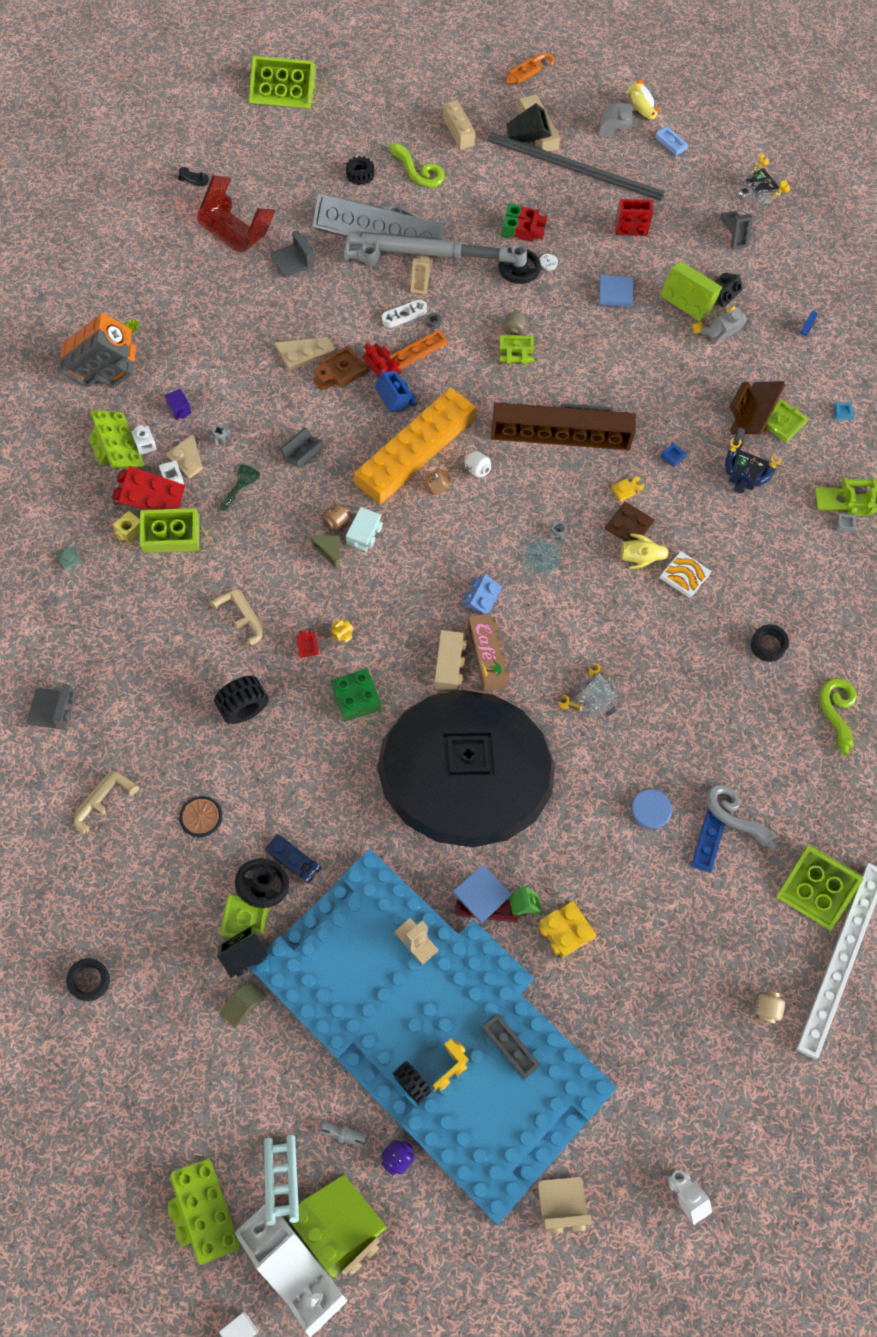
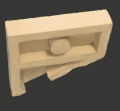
[166,435,203,479]

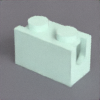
[346,507,383,552]

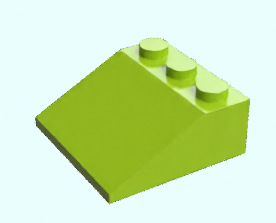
[776,843,864,931]
[286,1174,387,1278]

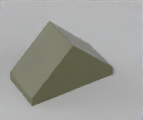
[311,535,340,569]
[220,981,266,1028]

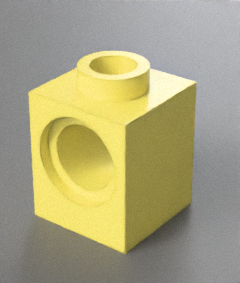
[113,511,140,544]

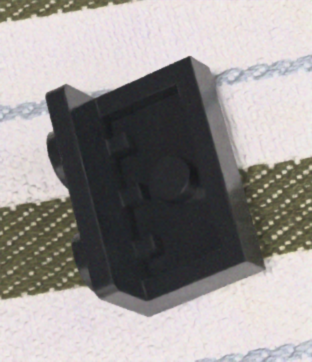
[715,273,743,307]

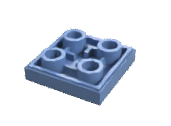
[599,275,633,307]
[453,865,512,924]

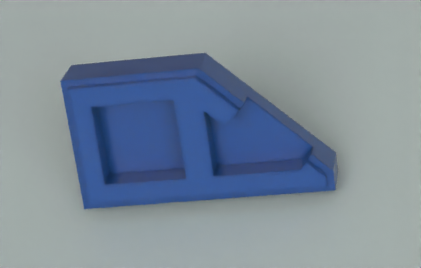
[800,310,818,336]

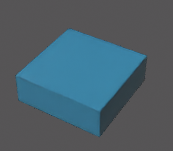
[834,402,854,420]

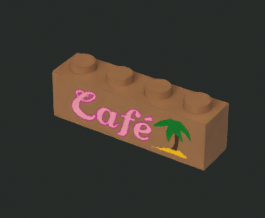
[468,613,510,692]

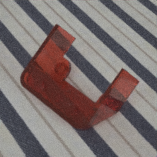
[197,175,275,252]

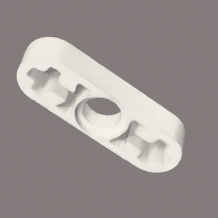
[382,300,427,328]

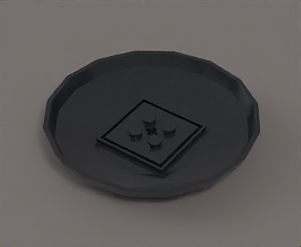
[377,690,555,848]

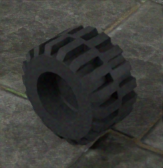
[214,676,269,724]

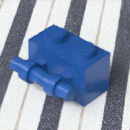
[374,371,417,412]

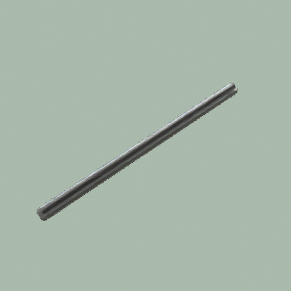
[488,132,665,200]

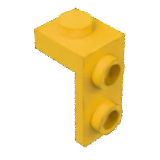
[431,1039,469,1092]

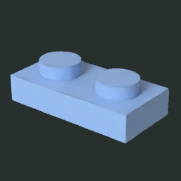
[655,126,688,156]

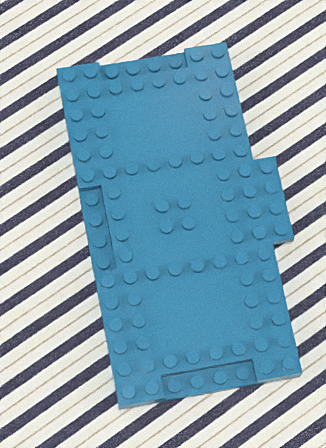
[249,849,617,1225]

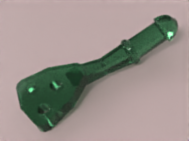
[220,464,260,511]

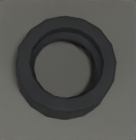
[750,624,789,662]
[66,958,110,1002]

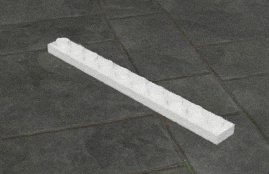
[796,863,877,1060]

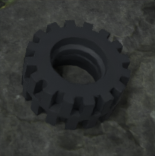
[346,156,375,185]
[392,1061,432,1105]

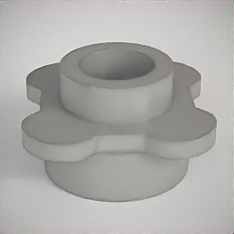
[549,521,568,540]

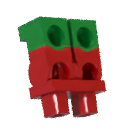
[501,203,547,242]

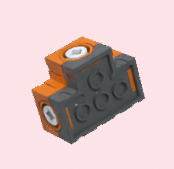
[58,312,136,388]

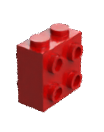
[615,199,653,236]

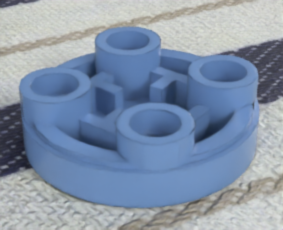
[631,789,672,829]

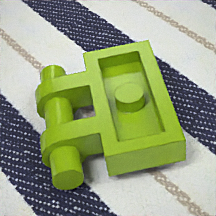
[499,335,534,365]

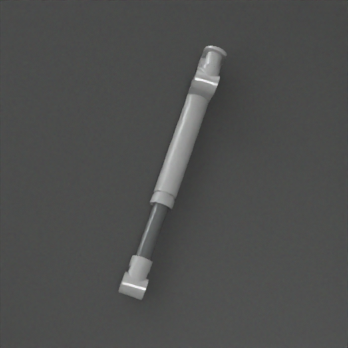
[344,231,527,267]

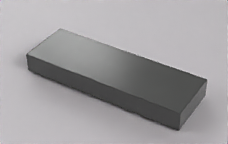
[481,1013,541,1081]

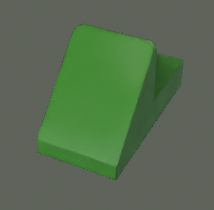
[509,887,542,916]

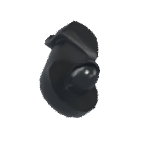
[178,167,209,187]

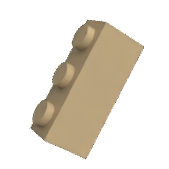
[443,100,475,150]
[434,630,467,691]

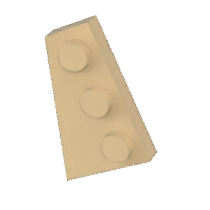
[274,337,335,371]

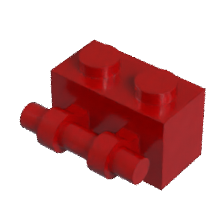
[362,343,402,378]

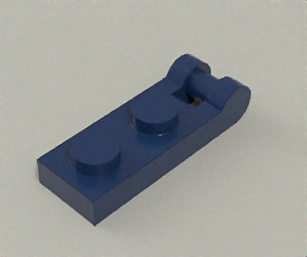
[265,834,322,884]

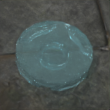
[525,539,562,573]

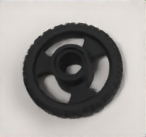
[498,250,541,284]
[235,858,289,908]

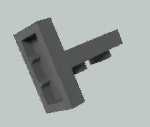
[720,211,753,249]

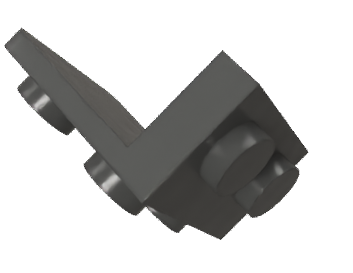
[271,230,315,277]
[27,684,76,730]

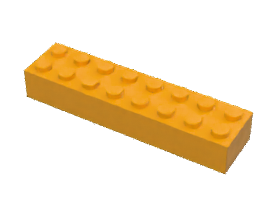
[354,387,477,505]

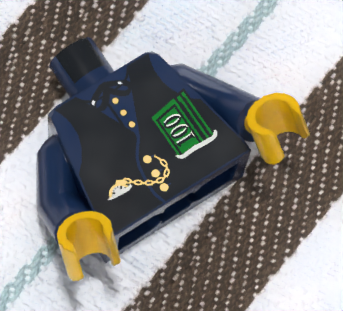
[725,438,782,493]

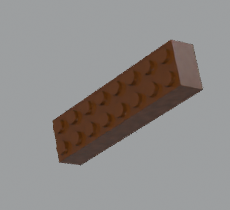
[491,402,636,451]

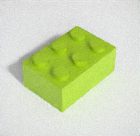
[659,261,722,321]
[140,508,199,553]

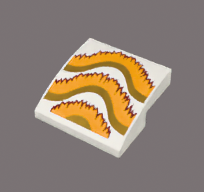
[660,551,712,598]

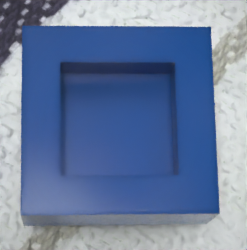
[661,443,687,467]

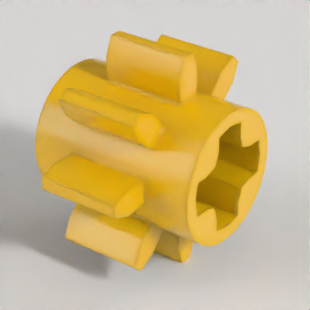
[330,619,354,643]

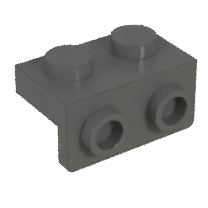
[280,427,324,467]

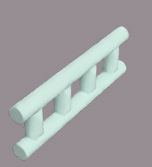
[264,1135,299,1226]

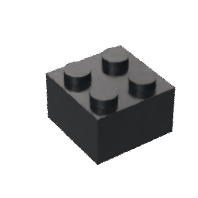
[217,923,268,978]

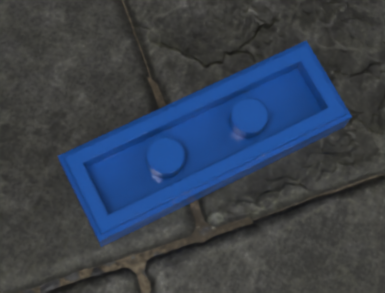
[691,811,725,873]

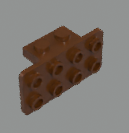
[730,381,785,434]

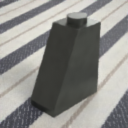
[506,103,552,142]

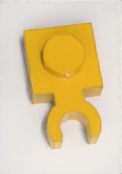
[611,476,645,501]

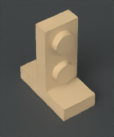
[410,255,433,294]
[394,918,438,965]

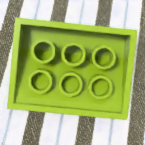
[249,56,316,109]

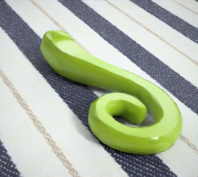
[388,143,445,188]
[819,678,857,755]

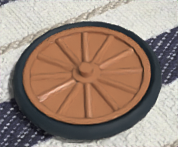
[179,796,222,837]

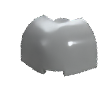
[599,103,633,137]

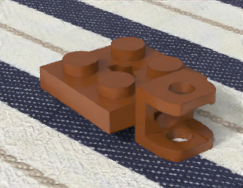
[314,346,368,390]

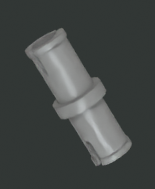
[320,1120,367,1148]

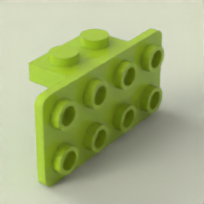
[89,410,145,468]
[168,1159,240,1265]

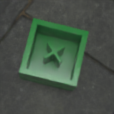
[331,668,381,722]

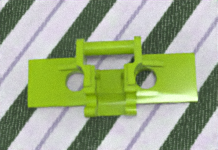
[815,477,877,516]

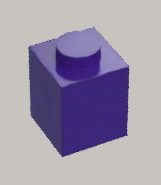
[164,388,191,420]

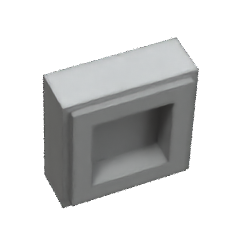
[837,513,856,533]

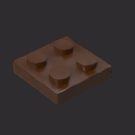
[605,501,655,541]

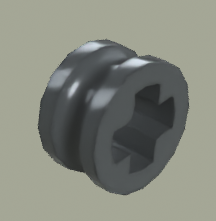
[426,313,441,329]

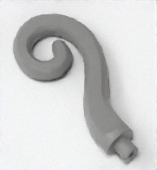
[706,784,779,852]

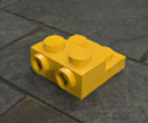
[538,901,597,959]

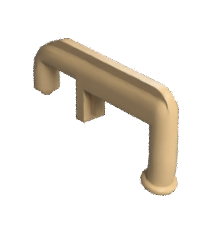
[209,589,263,646]
[74,771,139,834]

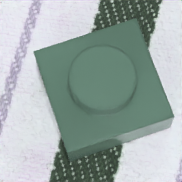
[56,546,82,570]

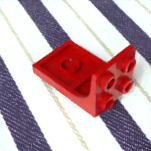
[111,466,186,510]

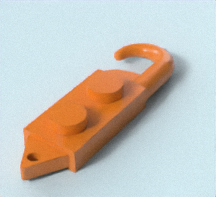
[506,53,555,84]

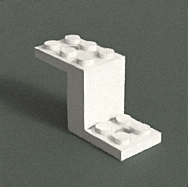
[234,1205,347,1337]

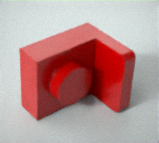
[296,629,319,658]

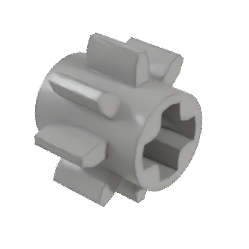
[209,424,231,446]

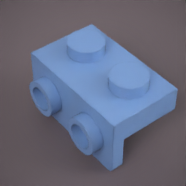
[461,574,502,615]

